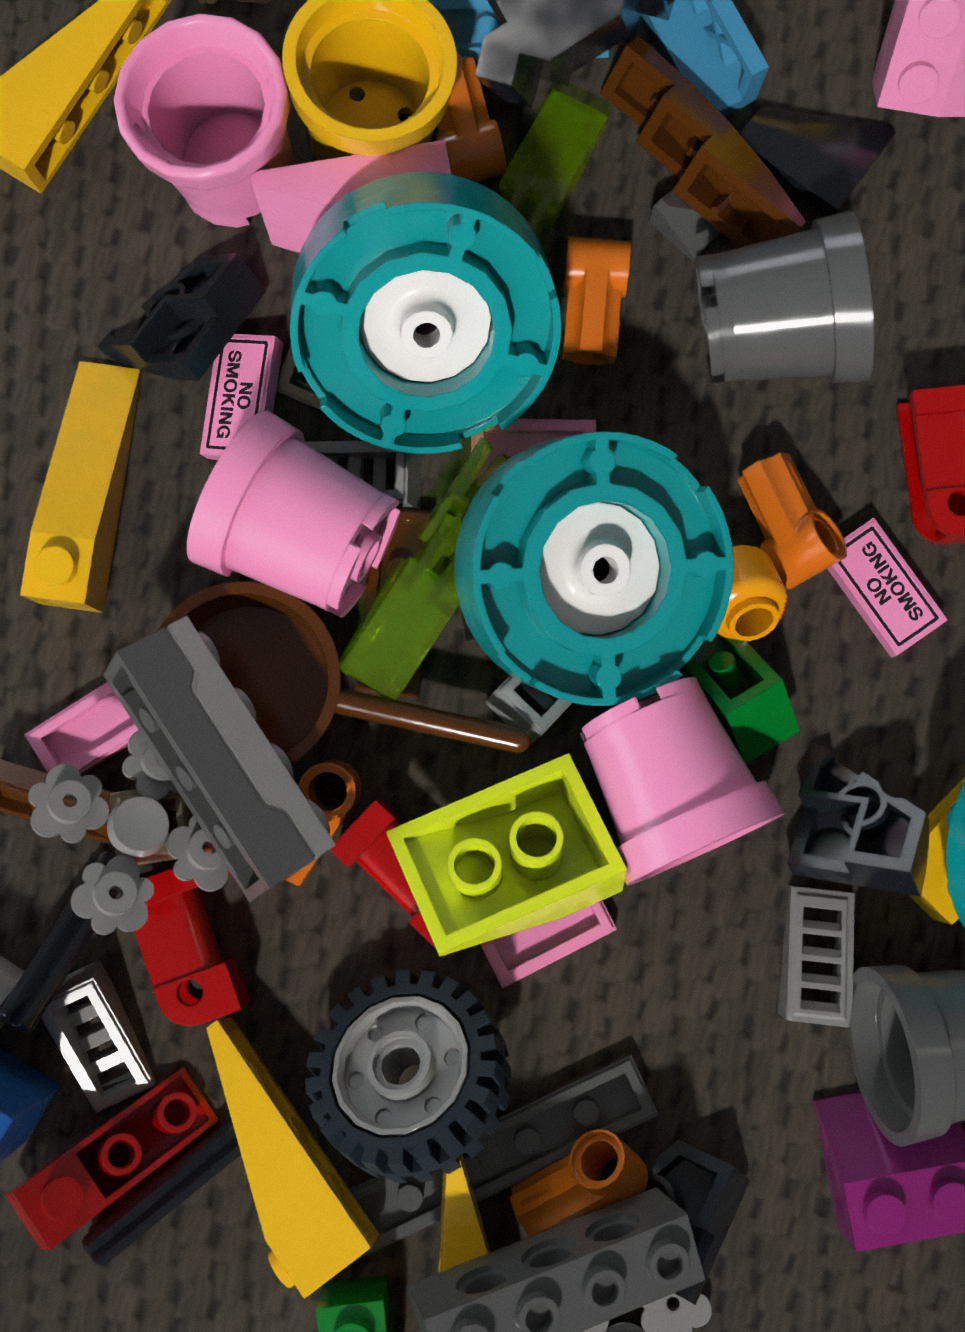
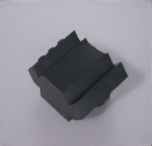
[475,0,675,108]

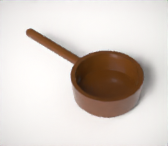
[158,581,531,764]

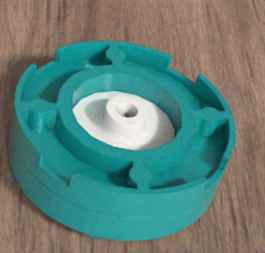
[290,172,561,454]
[454,432,734,706]

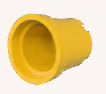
[282,0,457,161]

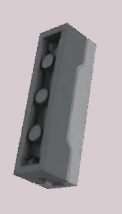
[103,616,336,902]

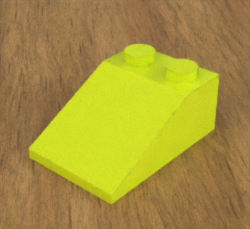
[386,753,627,957]

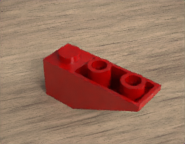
[4,1067,219,1250]

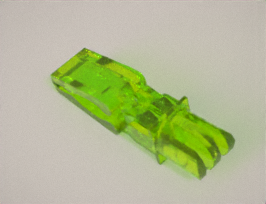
[499,89,608,245]
[339,437,511,700]

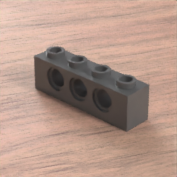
[407,1187,705,1332]

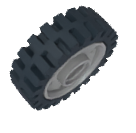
[305,970,511,1183]

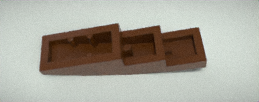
[600,36,806,247]

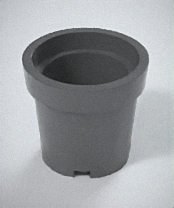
[696,210,874,386]
[847,965,965,1147]

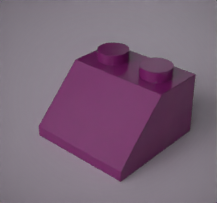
[813,1091,965,1252]

